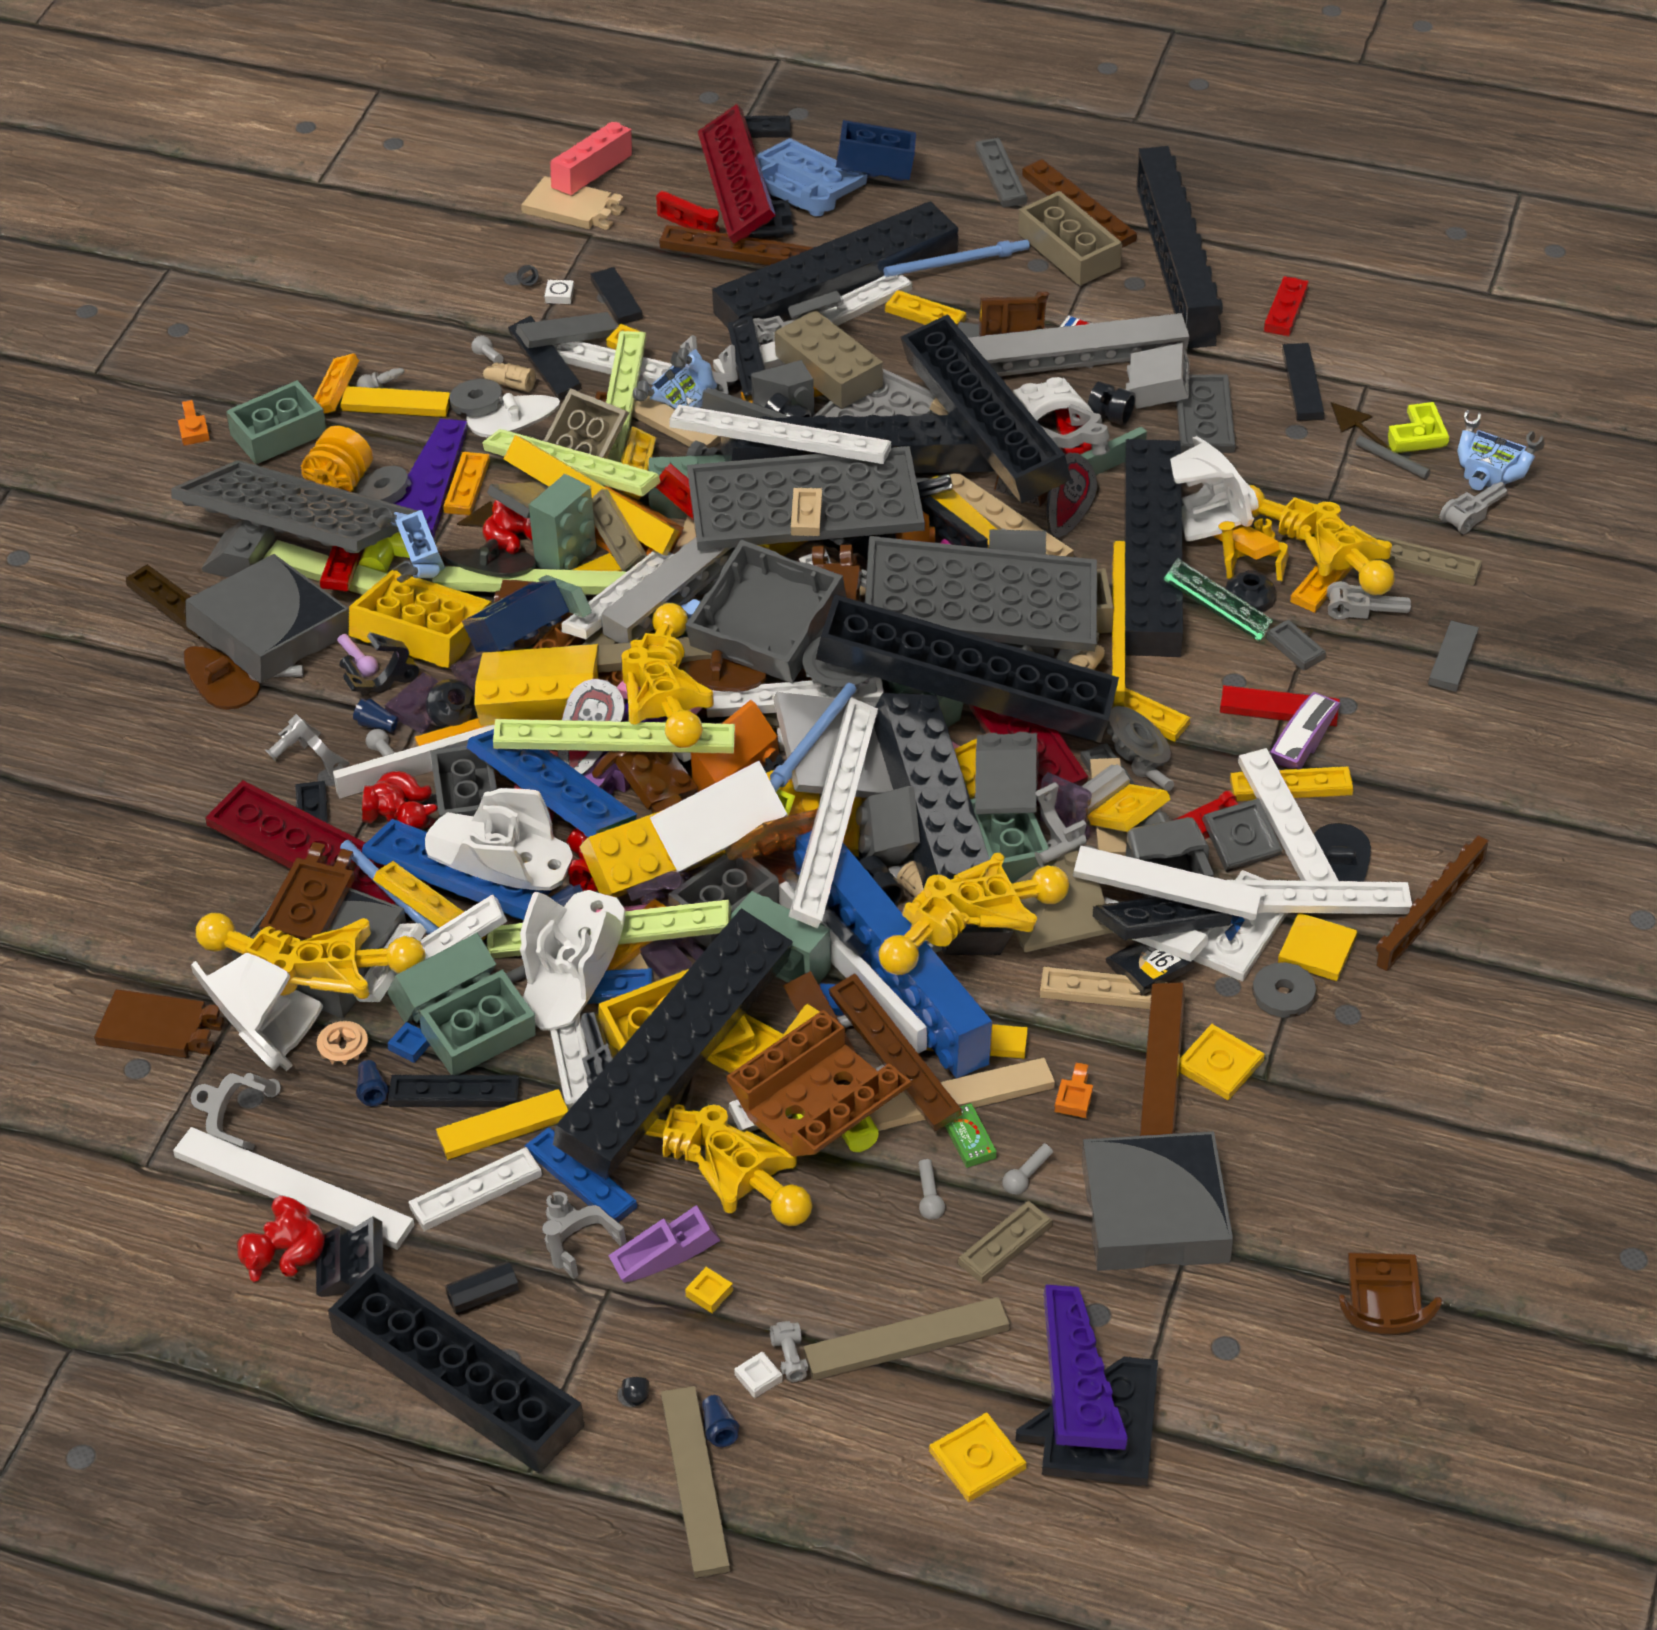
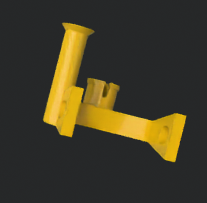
[1218,518,1289,581]

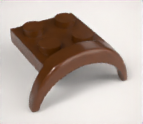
[979,291,1049,337]
[592,751,698,810]
[1339,1253,1442,1334]

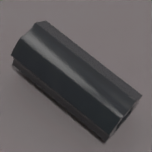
[445,1261,519,1314]

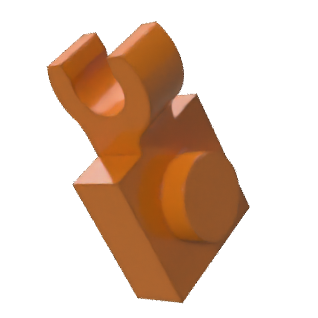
[178,400,210,446]
[1054,1062,1093,1118]

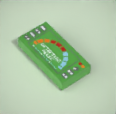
[945,1103,997,1168]

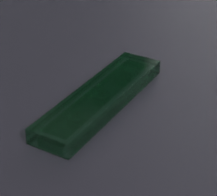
[1163,558,1273,642]

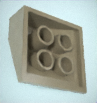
[544,388,629,459]
[1013,850,1113,953]

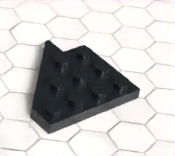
[1015,1356,1158,1486]

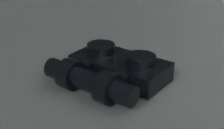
[748,200,793,239]

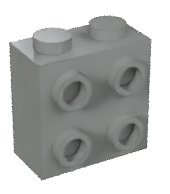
[1126,343,1190,408]

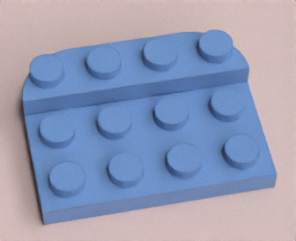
[757,138,867,216]

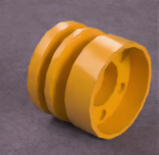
[301,426,373,492]

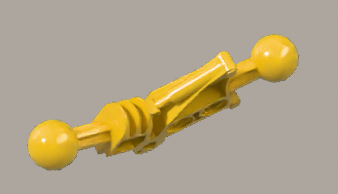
[1249,485,1395,596]
[621,603,714,748]
[879,853,1069,975]
[195,913,426,999]
[644,1104,813,1226]

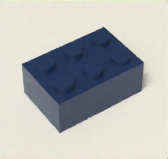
[836,120,916,181]
[462,580,569,652]

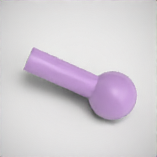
[337,634,379,677]

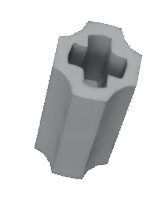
[1068,764,1130,817]

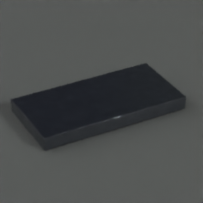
[1092,897,1232,940]

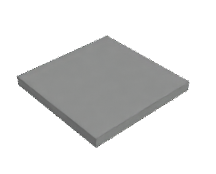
[813,369,938,417]
[773,692,893,798]

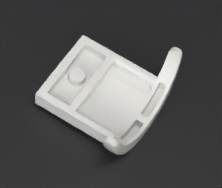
[1013,377,1093,420]

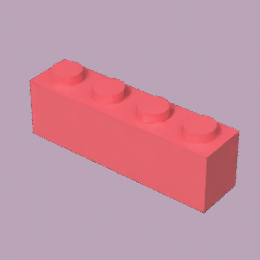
[550,122,632,195]

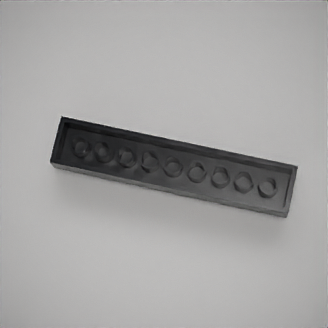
[1136,146,1223,349]
[712,201,958,329]
[900,314,1071,504]
[721,414,996,473]
[1124,439,1183,657]
[815,594,1119,743]
[873,693,1013,955]
[553,908,793,1180]

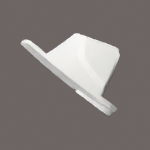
[1170,436,1258,541]
[425,788,573,890]
[520,890,626,1031]
[191,953,323,1071]

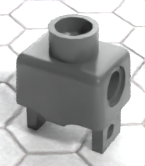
[1126,811,1214,899]

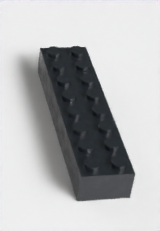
[328,1265,585,1474]

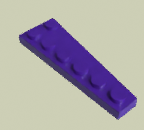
[394,419,468,538]
[1043,1284,1127,1450]

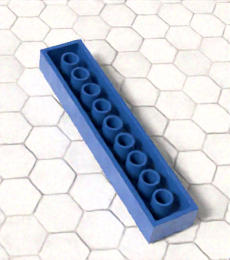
[794,831,992,1079]

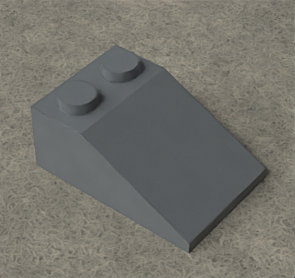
[975,732,1039,814]

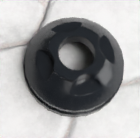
[1224,570,1276,615]
[425,679,477,728]

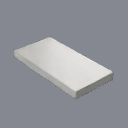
[650,761,788,873]
[1193,870,1288,982]

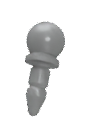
[357,368,405,388]

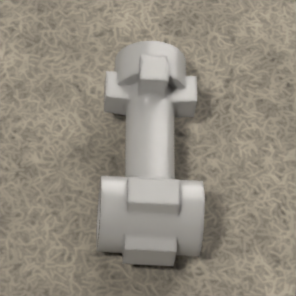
[770,1321,808,1382]

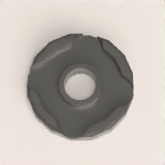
[449,379,503,417]
[356,466,411,504]
[1252,962,1316,1018]

